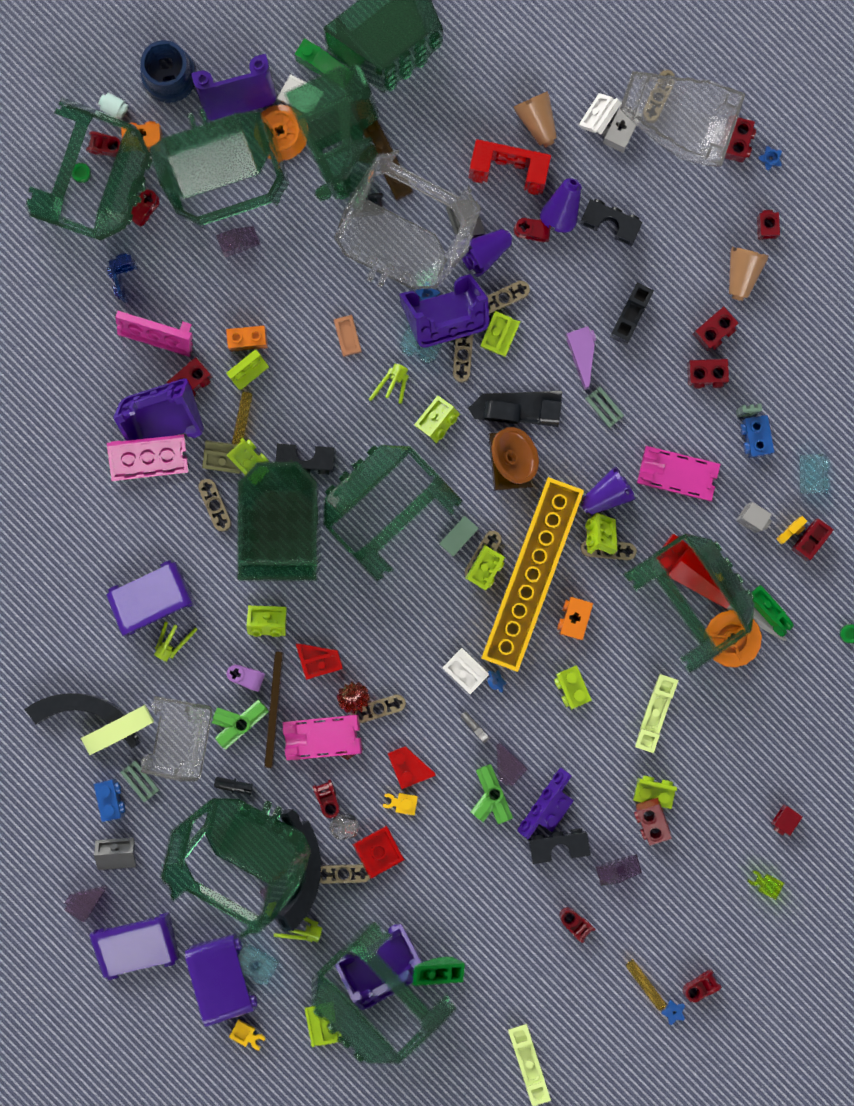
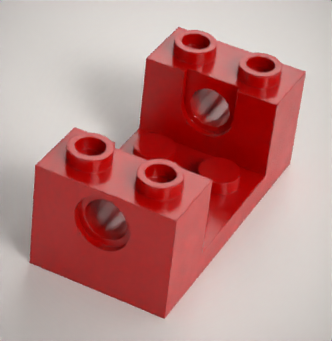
[469,139,551,195]

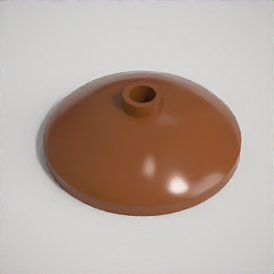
[492,427,539,484]

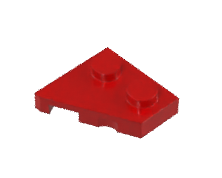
[296,643,343,680]
[387,746,436,789]

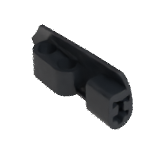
[468,391,562,427]

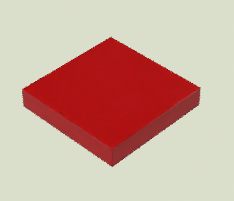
[352,826,404,879]

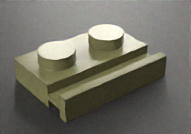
[202,440,241,474]

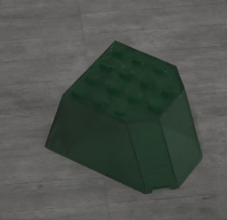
[323,0,443,93]
[237,462,321,581]

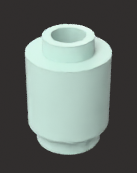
[98,93,128,119]

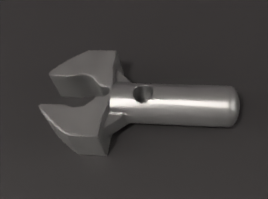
[461,712,490,743]

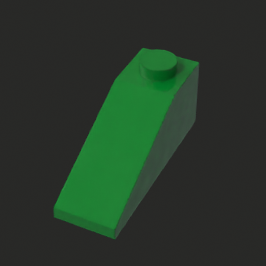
[295,38,354,90]
[413,957,465,986]

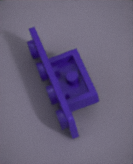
[517,768,574,839]

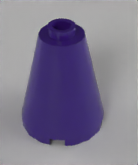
[540,178,582,233]
[458,229,512,277]
[581,467,636,515]

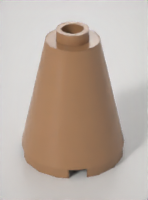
[513,91,557,148]
[729,247,769,301]

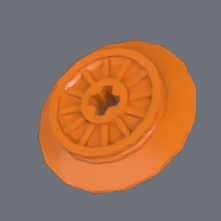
[253,104,309,161]
[704,610,762,668]

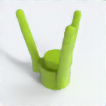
[369,363,409,404]
[154,621,197,662]
[273,917,322,942]

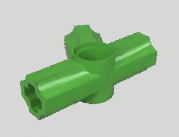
[212,699,269,750]
[470,764,513,824]

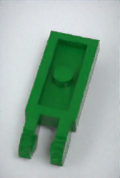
[746,585,794,637]

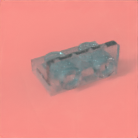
[800,454,830,494]

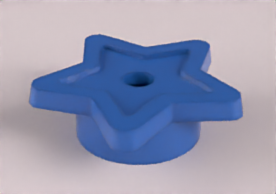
[758,146,782,170]
[415,282,440,301]
[487,670,507,693]
[661,1000,685,1025]

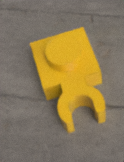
[776,516,808,544]
[383,793,418,815]
[229,1019,266,1050]

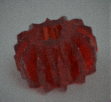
[337,681,370,715]

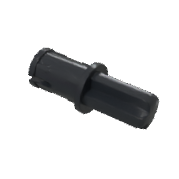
[214,777,253,796]

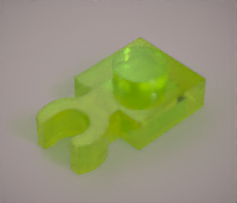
[747,870,784,900]

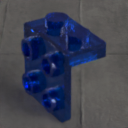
[107,253,138,303]

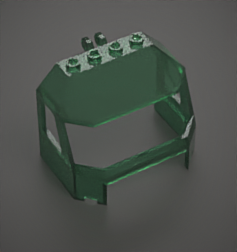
[285,64,380,202]
[25,97,152,241]
[149,108,290,230]
[323,445,463,582]
[622,533,755,673]
[160,798,311,939]
[311,922,456,1064]

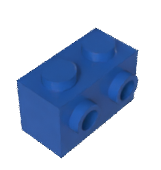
[740,415,775,458]
[94,778,126,822]

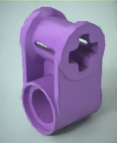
[227,665,265,692]

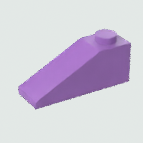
[565,326,596,390]

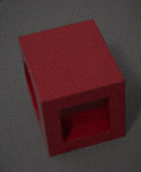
[757,210,780,240]
[771,804,803,836]

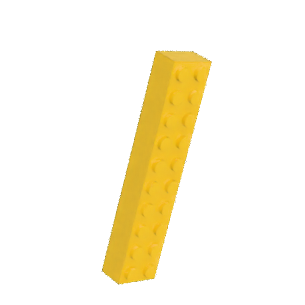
[481,477,584,672]

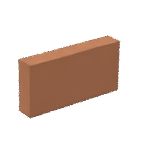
[334,315,362,357]

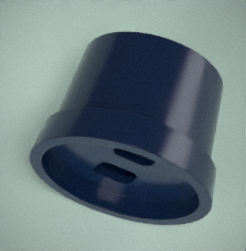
[140,40,197,103]

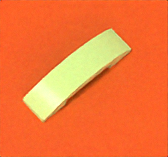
[635,674,679,753]
[81,705,154,755]
[508,1024,551,1106]

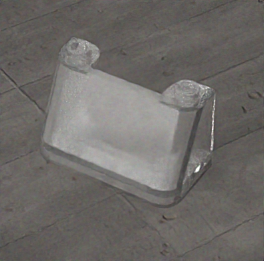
[141,696,212,781]

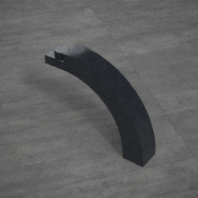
[24,693,140,749]
[273,809,321,931]

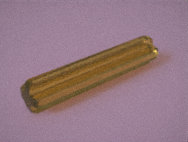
[232,392,252,445]
[625,959,667,1011]

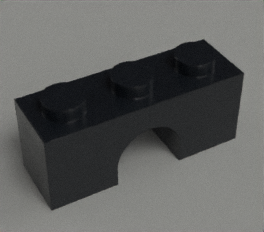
[580,199,643,247]
[610,282,654,345]
[275,443,335,475]
[529,828,591,864]

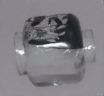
[330,814,359,840]

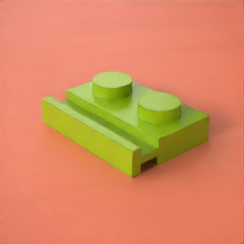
[480,311,520,357]
[305,1002,340,1047]

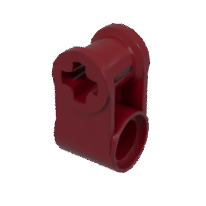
[86,131,124,158]
[125,189,160,227]
[514,218,551,242]
[313,779,340,818]
[559,907,596,944]
[683,969,722,1003]

